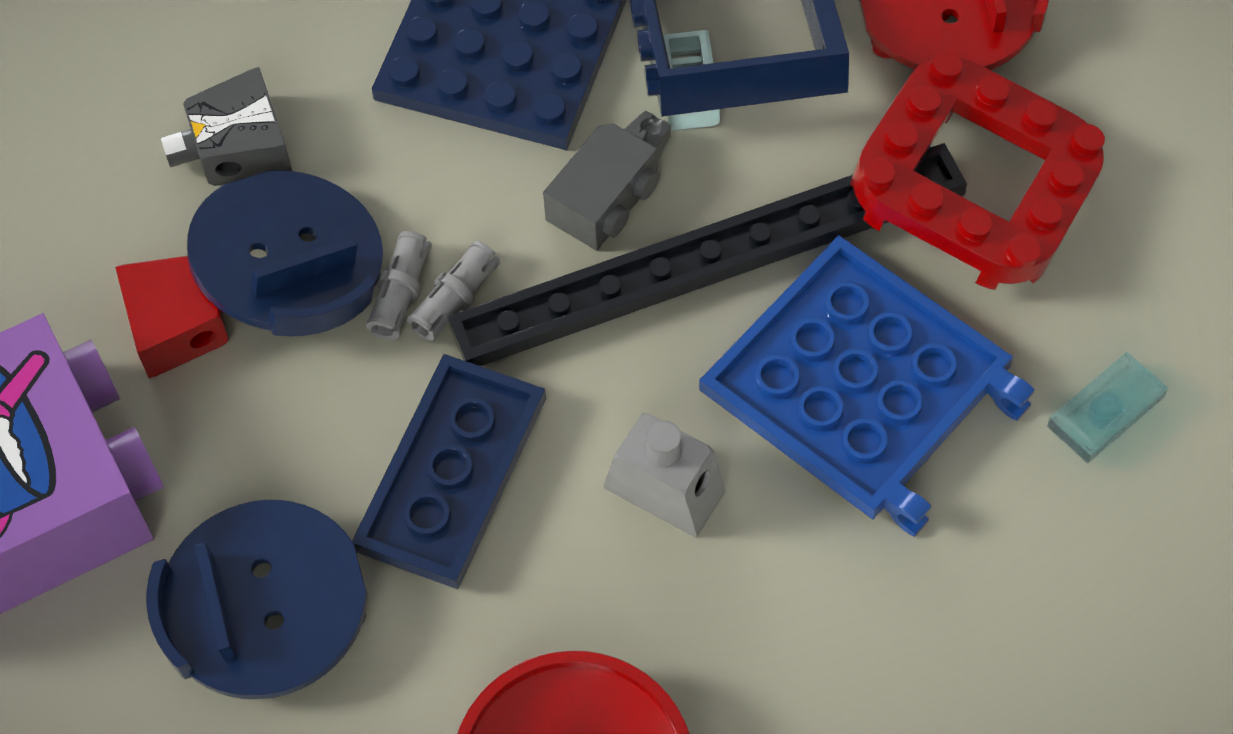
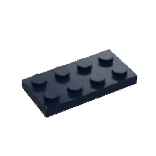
[352,354,546,590]

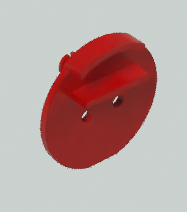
[859,0,1049,70]

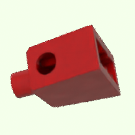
[115,256,229,378]

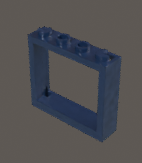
[630,0,849,117]

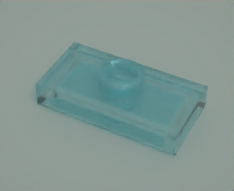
[1047,352,1168,464]

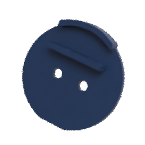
[187,170,383,337]
[146,500,368,699]

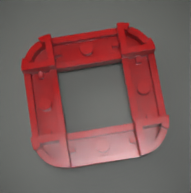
[850,50,1105,290]

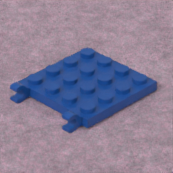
[699,235,1035,537]

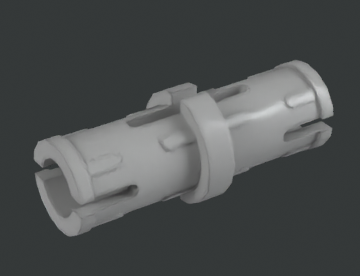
[366,231,432,340]
[406,241,500,341]

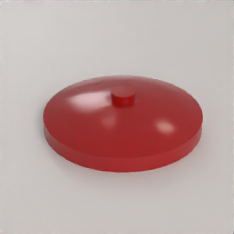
[457,651,690,734]

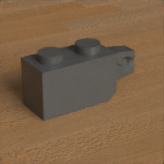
[543,110,671,251]

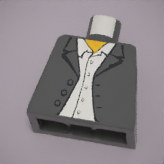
[161,67,292,186]

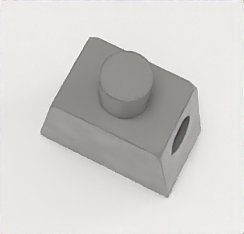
[604,413,725,538]

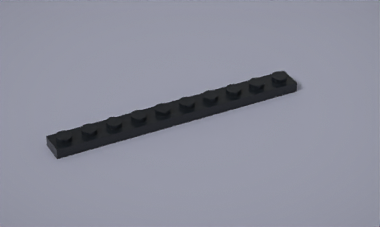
[448,143,967,366]

